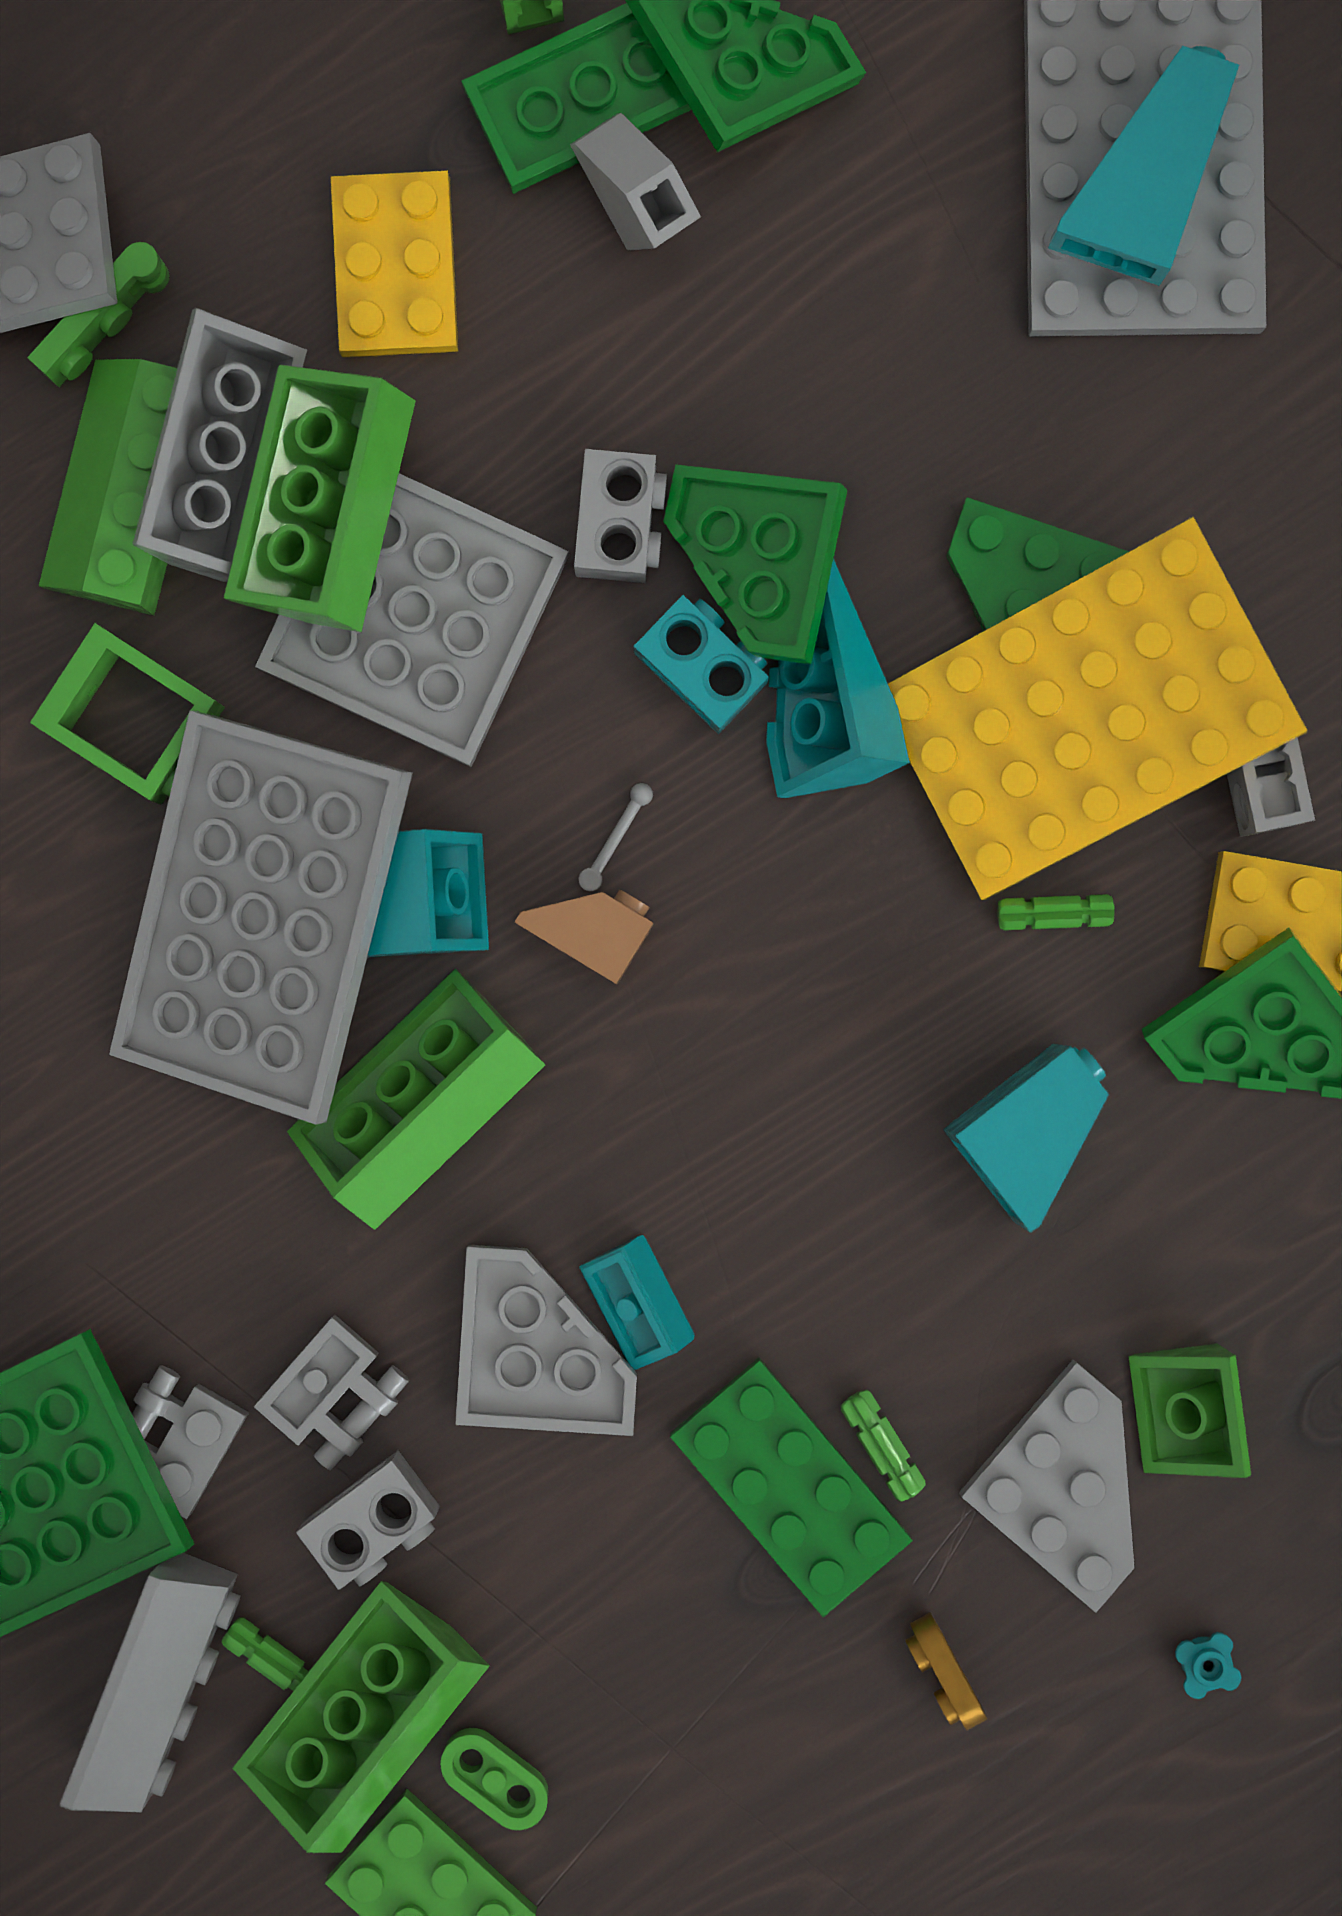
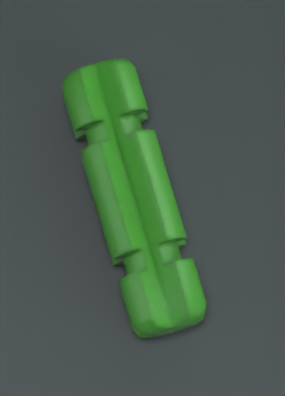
[997,894,1115,930]
[841,1389,926,1501]
[222,1617,312,1691]

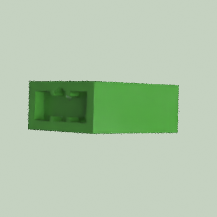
[30,623,225,805]

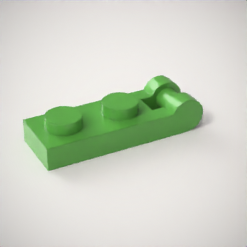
[27,242,170,387]

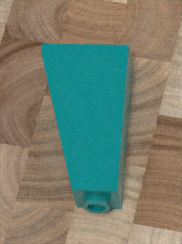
[1048,46,1239,286]

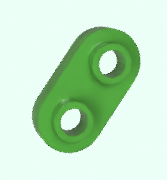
[441,1728,549,1830]

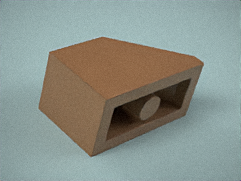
[515,889,654,984]

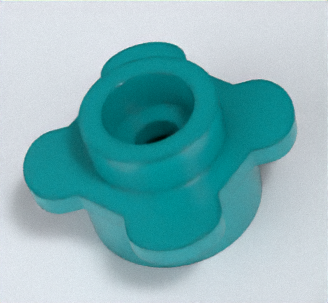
[1175,1632,1241,1699]

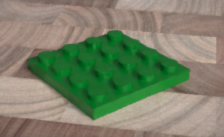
[0,1329,195,1637]

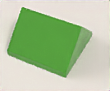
[1129,1344,1251,1478]

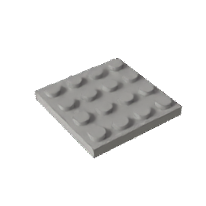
[255,473,569,767]

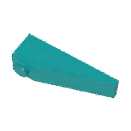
[766,558,910,798]

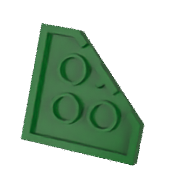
[625,0,866,152]
[663,464,848,665]
[946,497,1130,631]
[1142,928,1342,1099]

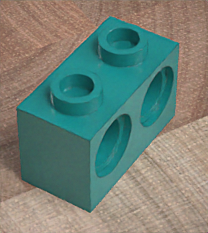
[634,595,769,735]

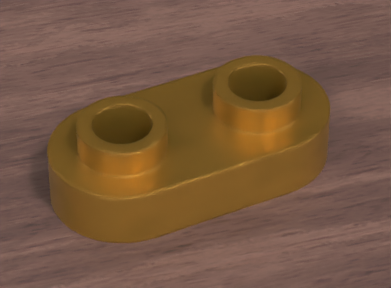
[905,1612,987,1730]

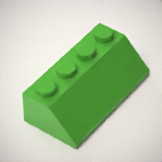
[39,359,177,616]
[224,365,416,632]
[287,969,546,1230]
[232,1581,490,1853]

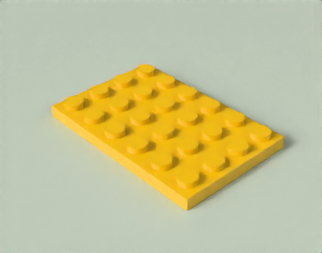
[888,517,1307,900]

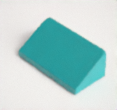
[579,1235,695,1370]

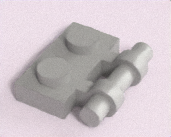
[254,1315,409,1470]
[132,1365,249,1519]

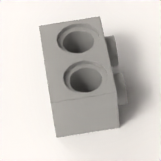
[574,449,667,583]
[1227,737,1315,837]
[296,1450,440,1590]

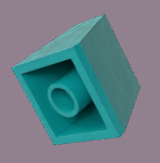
[367,829,489,957]
[942,1044,1109,1233]

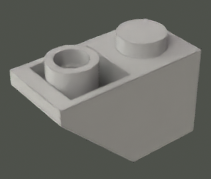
[570,113,701,251]

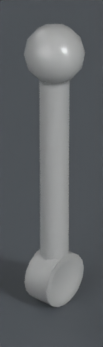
[579,783,653,891]

